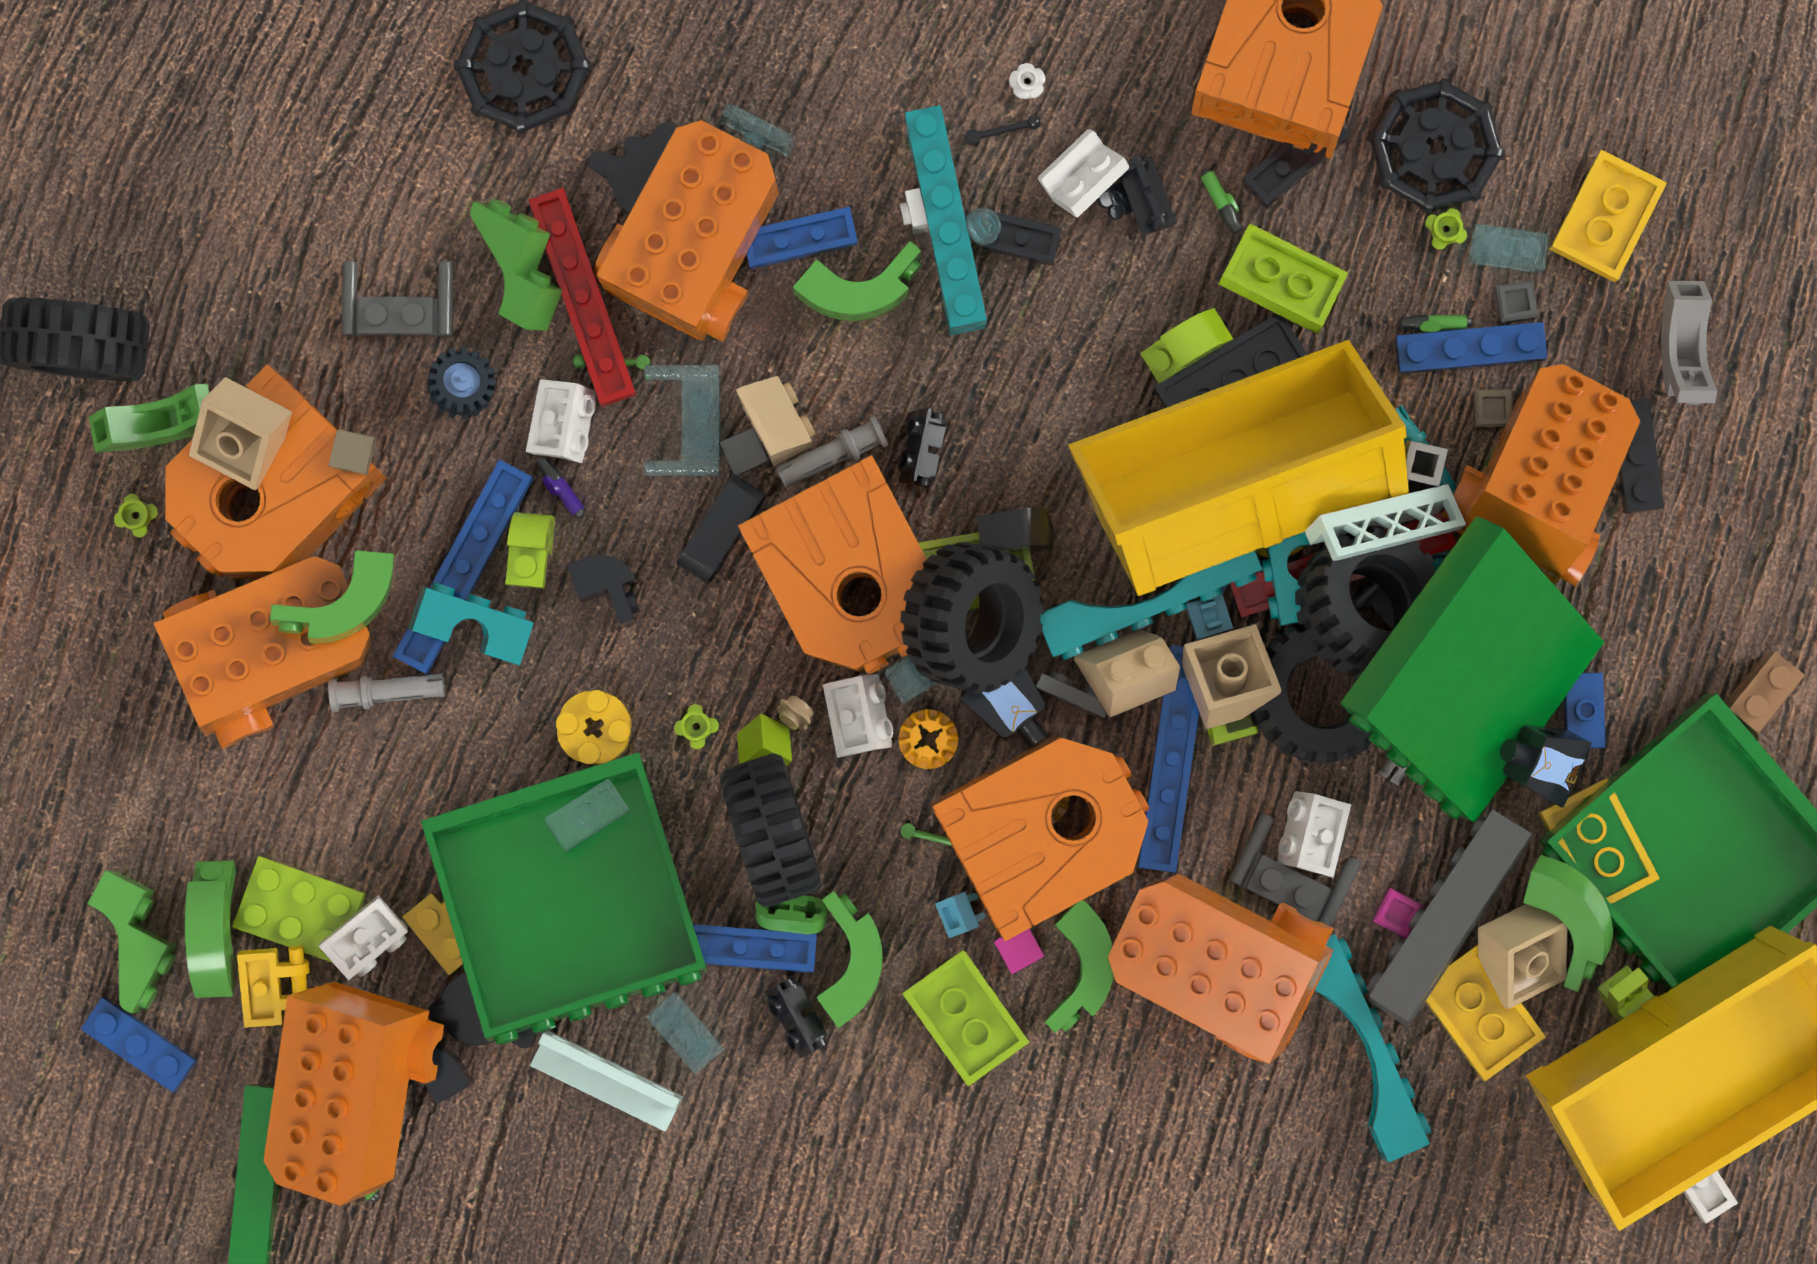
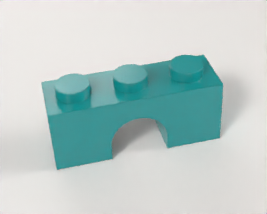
[1262,532,1313,626]
[408,582,534,665]

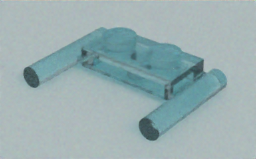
[644,365,720,476]

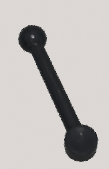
[966,115,1041,145]

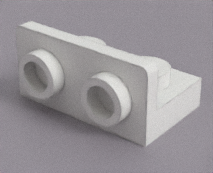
[1038,129,1130,218]
[526,379,596,463]
[823,674,893,758]
[1277,791,1351,878]
[319,895,408,980]

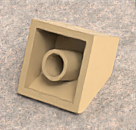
[736,376,815,467]
[189,377,292,490]
[1182,624,1281,729]
[1074,629,1180,718]
[1478,904,1567,1009]

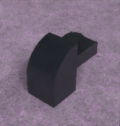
[976,508,1054,553]
[566,555,640,628]
[408,1045,474,1105]

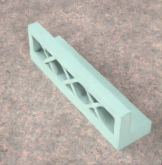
[1305,484,1466,561]
[530,1031,683,1132]

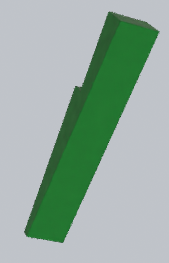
[228,1083,279,1264]

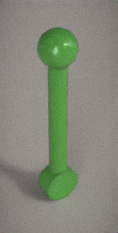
[573,354,650,371]
[901,823,952,846]

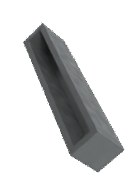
[1367,809,1532,1028]

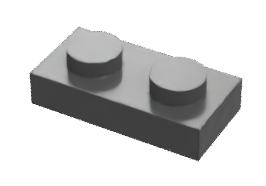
[1036,671,1107,720]

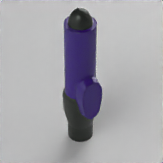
[536,456,585,519]

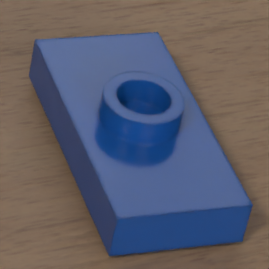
[1564,673,1605,748]

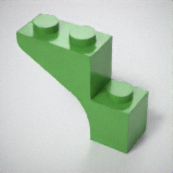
[470,199,563,331]
[88,870,176,1014]

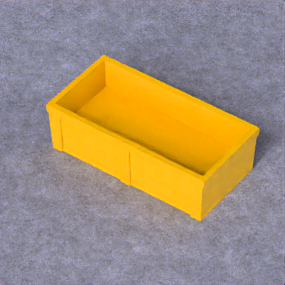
[1068,340,1409,596]
[1526,926,1817,1231]

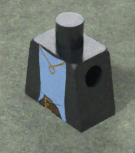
[960,668,1048,749]
[1500,725,1592,808]

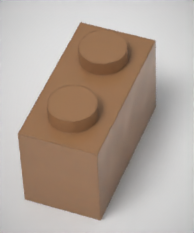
[1725,651,1805,734]

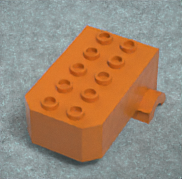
[593,120,779,342]
[1442,364,1640,586]
[154,556,372,750]
[1108,874,1334,1064]
[263,982,444,1206]

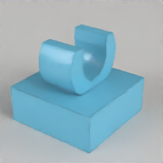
[1186,594,1233,641]
[935,892,986,938]

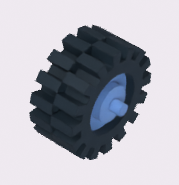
[427,347,496,420]

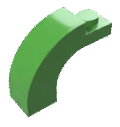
[793,241,922,321]
[88,384,209,453]
[270,550,395,644]
[1523,855,1613,992]
[185,861,238,998]
[816,891,883,1028]
[1043,900,1114,1033]

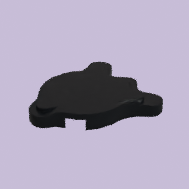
[589,123,675,215]
[428,973,536,1049]

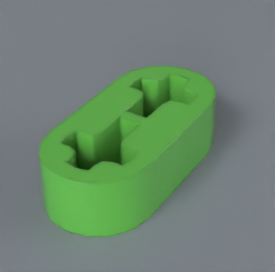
[756,896,827,934]

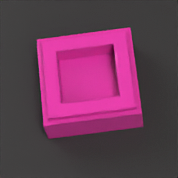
[1372,888,1424,939]
[993,929,1045,975]

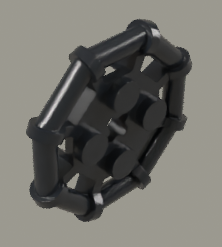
[454,0,592,134]
[1367,78,1505,214]

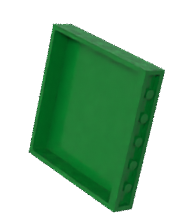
[1340,516,1604,823]
[1538,693,1817,992]
[421,752,708,1045]

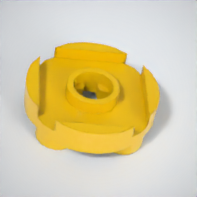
[556,690,632,765]

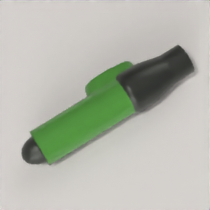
[1201,168,1243,234]
[1399,314,1473,332]

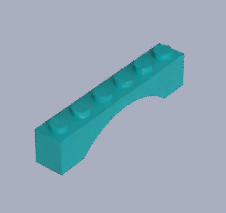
[905,105,987,336]
[1040,551,1263,660]
[1314,934,1431,1163]

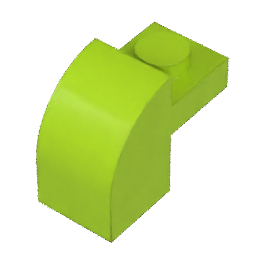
[1140,308,1233,384]
[505,512,555,589]
[1598,965,1654,1022]

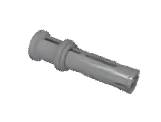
[776,415,888,488]
[328,673,445,713]

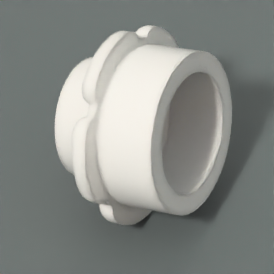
[1009,63,1046,99]

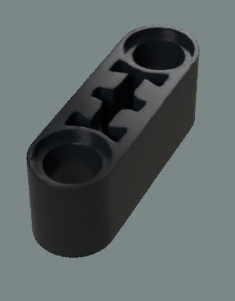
[676,474,767,584]

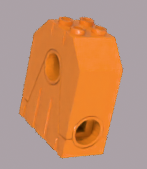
[1191,0,1383,159]
[165,364,387,580]
[738,455,926,675]
[929,736,1150,941]

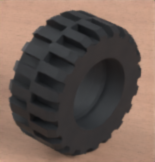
[0,297,150,382]
[1295,526,1436,678]
[900,542,1044,693]
[1252,624,1372,764]
[719,753,822,907]

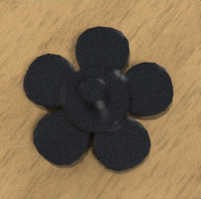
[1097,182,1132,221]

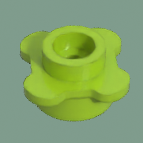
[1425,209,1467,250]
[114,494,158,538]
[674,704,719,749]

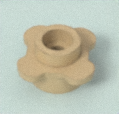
[776,696,813,731]

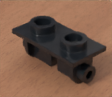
[1120,155,1177,236]
[898,408,947,488]
[765,977,828,1058]

